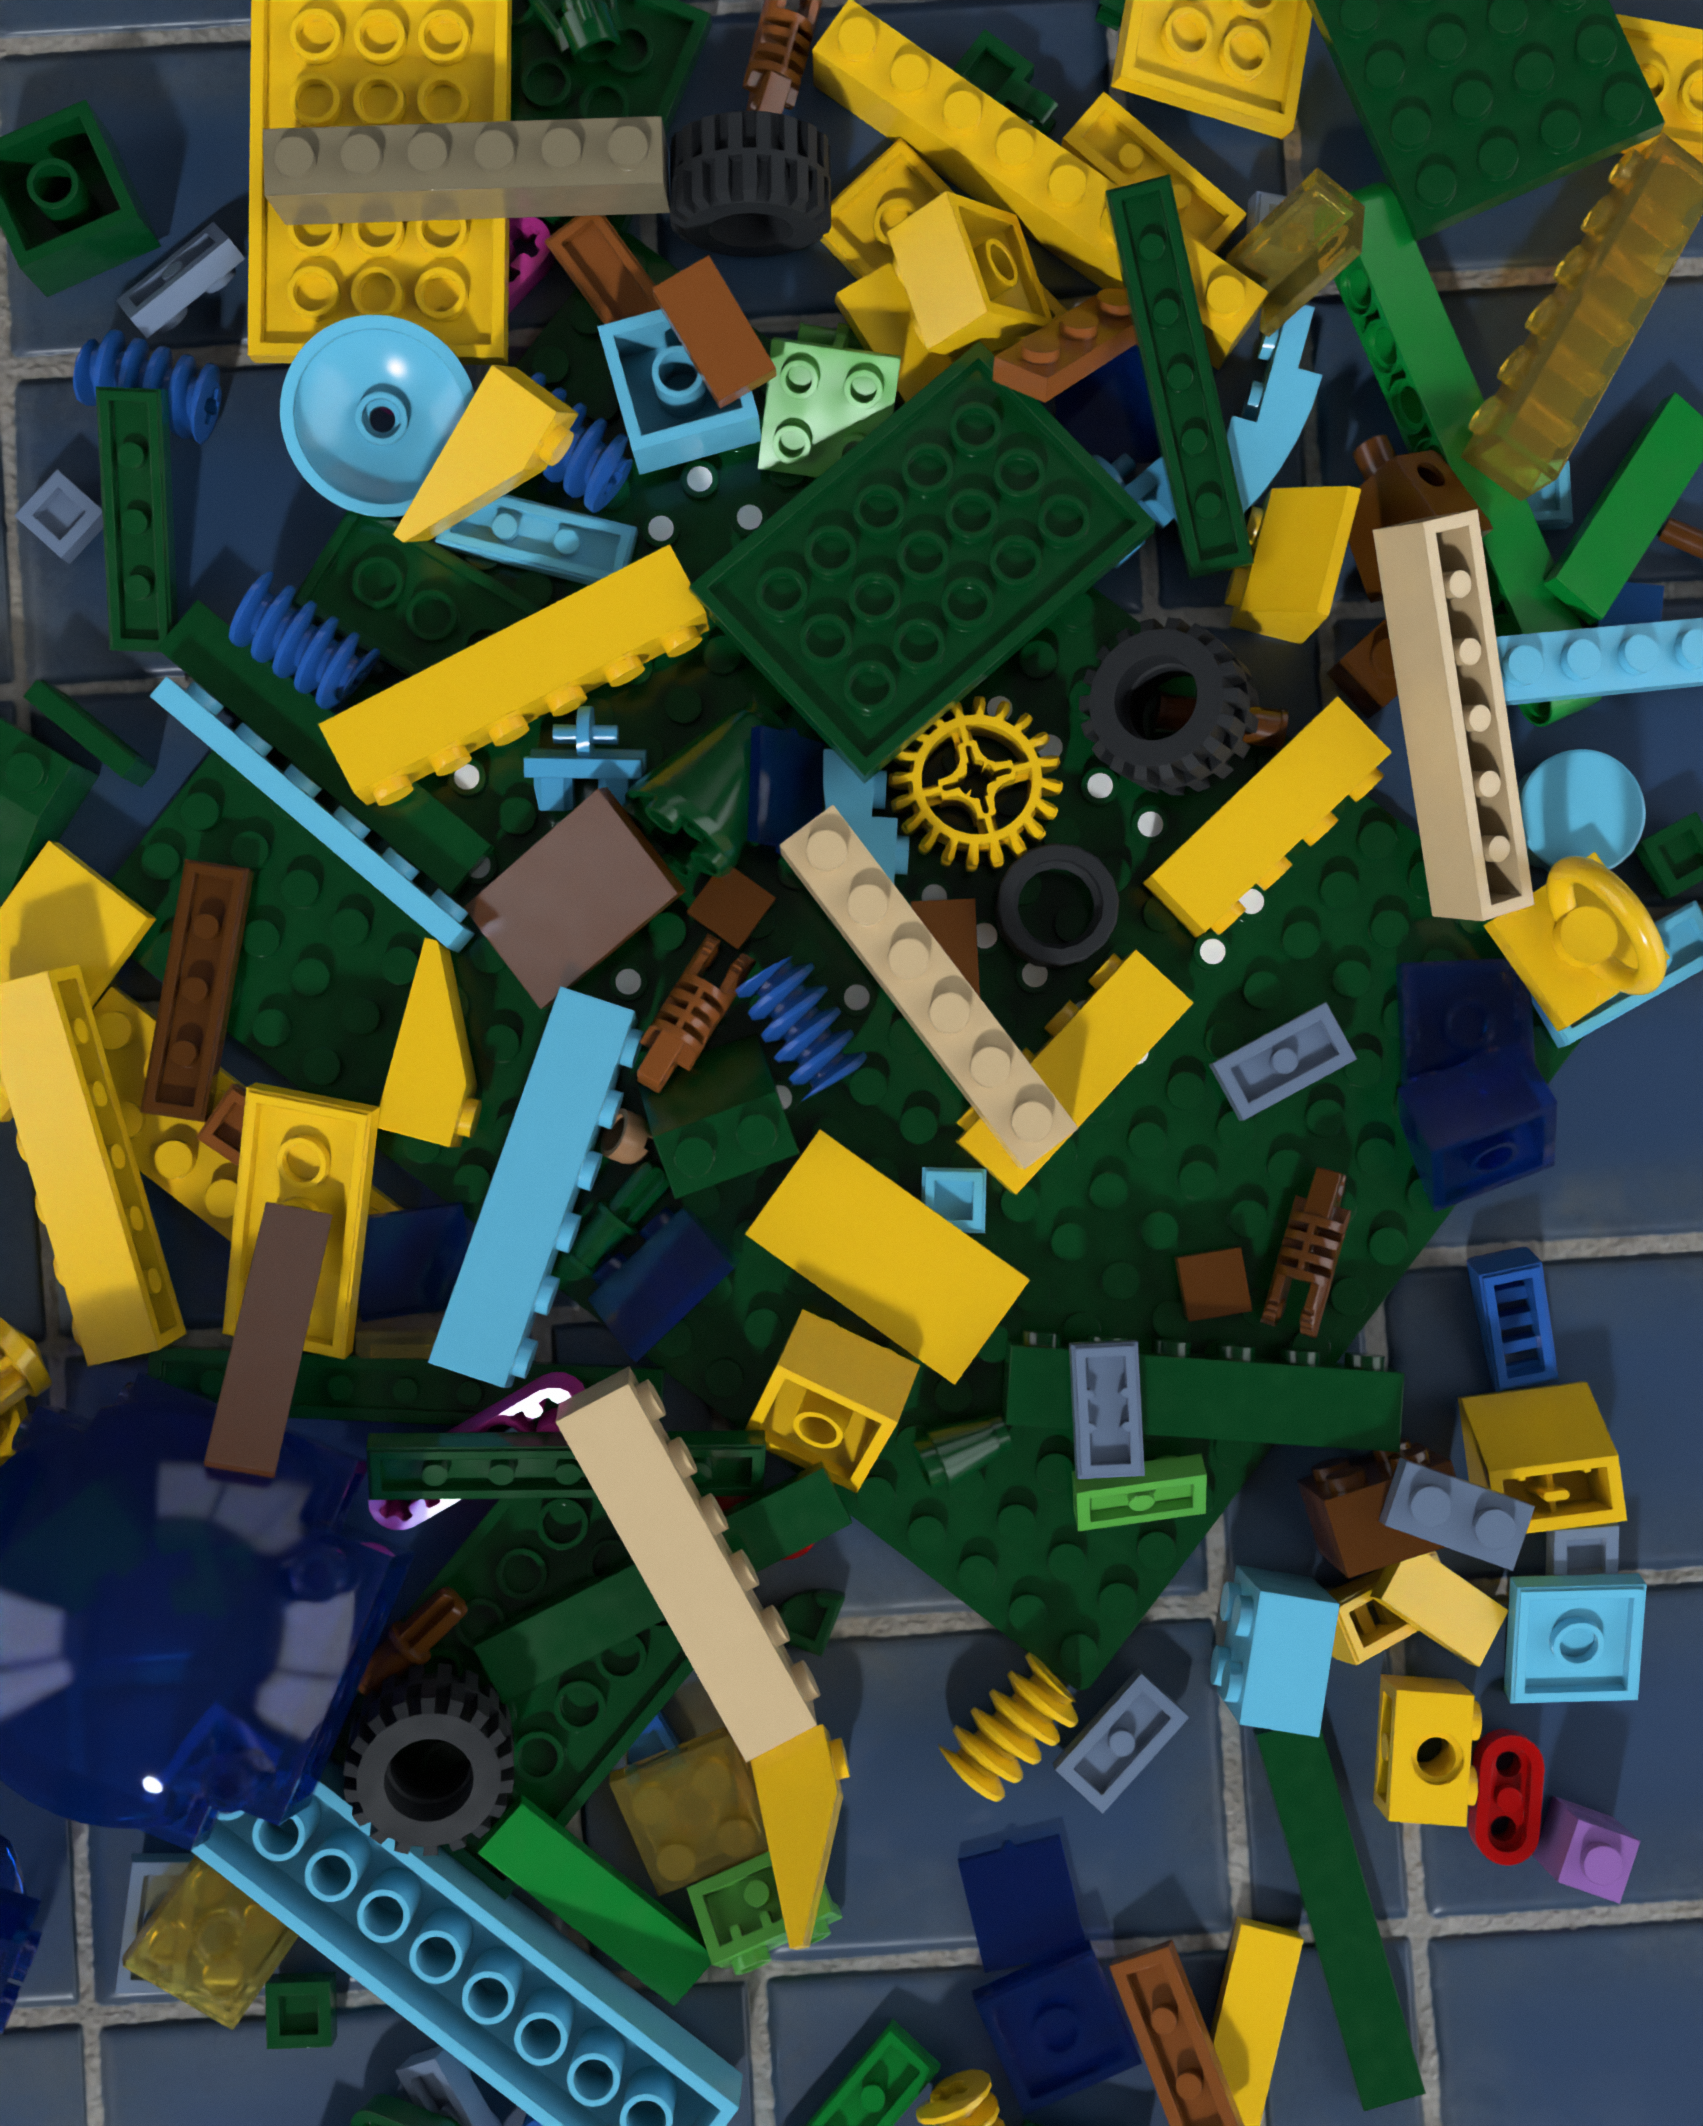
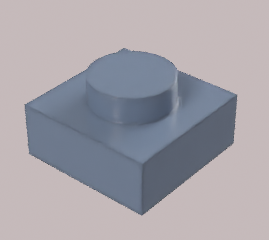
[14,469,103,564]
[1546,1522,1619,1576]

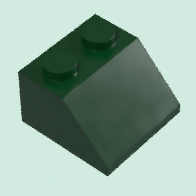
[636,1033,800,1199]

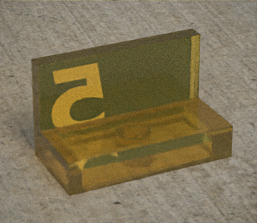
[1226,167,1365,338]

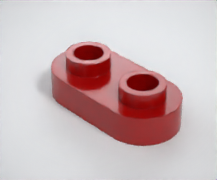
[1468,1728,1545,1866]

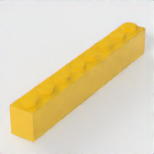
[812,0,1268,370]

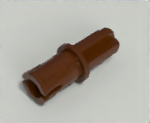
[350,1586,468,1696]

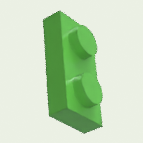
[1072,1454,1207,1531]

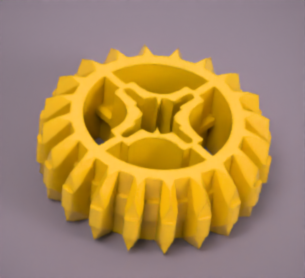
[888,696,1063,872]

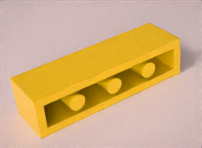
[1142,696,1392,938]
[956,950,1194,1194]

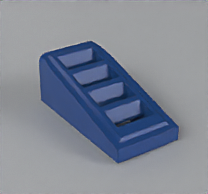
[1466,1247,1559,1392]

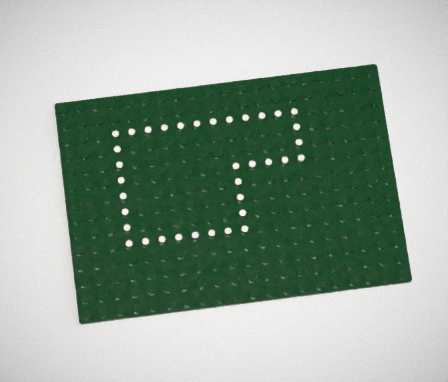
[109,233,1584,1690]

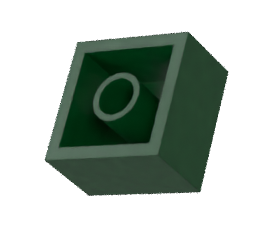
[0,99,162,297]

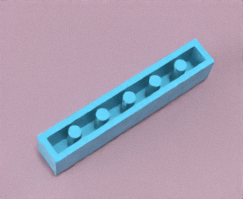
[428,986,645,1388]

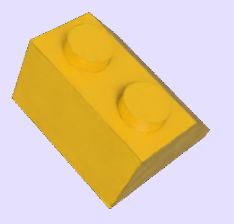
[887,191,1053,358]
[1224,486,1361,645]
[744,1309,920,1493]

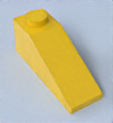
[393,365,579,543]
[378,937,482,1147]
[750,1724,850,1950]

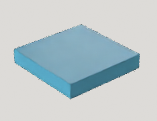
[1504,1573,1647,1704]

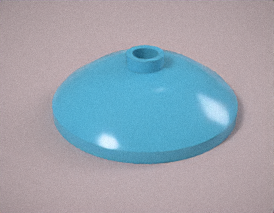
[280,315,475,517]

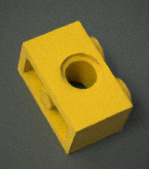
[1373,1674,1482,1827]

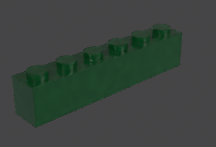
[1001,1330,1405,1452]

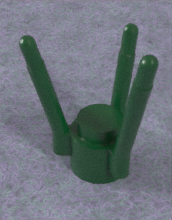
[528,0,626,65]

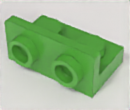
[686,1851,843,1975]

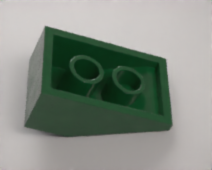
[0,715,99,907]

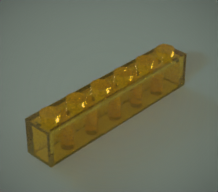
[1461,133,1703,501]

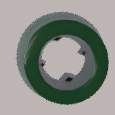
[911,1412,1012,1490]

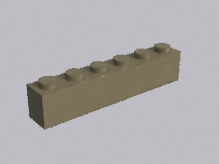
[263,116,670,225]

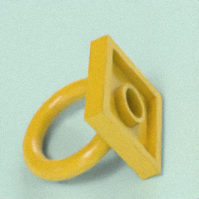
[1483,852,1670,1031]

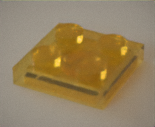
[609,1726,769,1897]
[122,1855,299,2030]

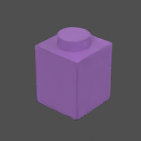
[1533,1796,1641,1904]

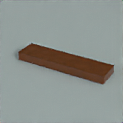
[140,859,254,1123]
[204,1202,333,1478]

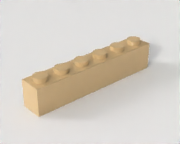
[1373,509,1535,921]
[779,805,1079,1169]
[556,1366,820,1762]

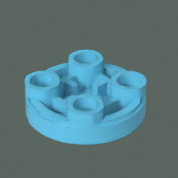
[1518,749,1646,872]

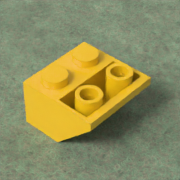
[1458,1381,1627,1534]

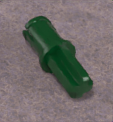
[563,1158,670,1277]

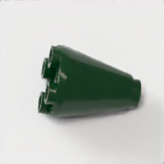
[622,701,788,879]

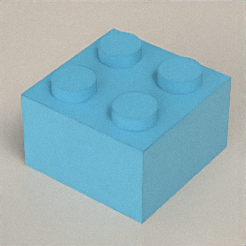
[597,309,761,475]
[1210,1565,1340,1737]

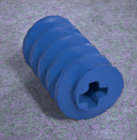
[73,329,222,445]
[530,372,633,513]
[229,571,380,710]
[735,956,867,1102]

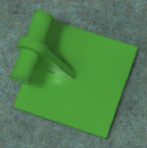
[758,322,901,478]

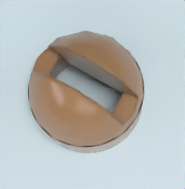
[601,1108,654,1165]

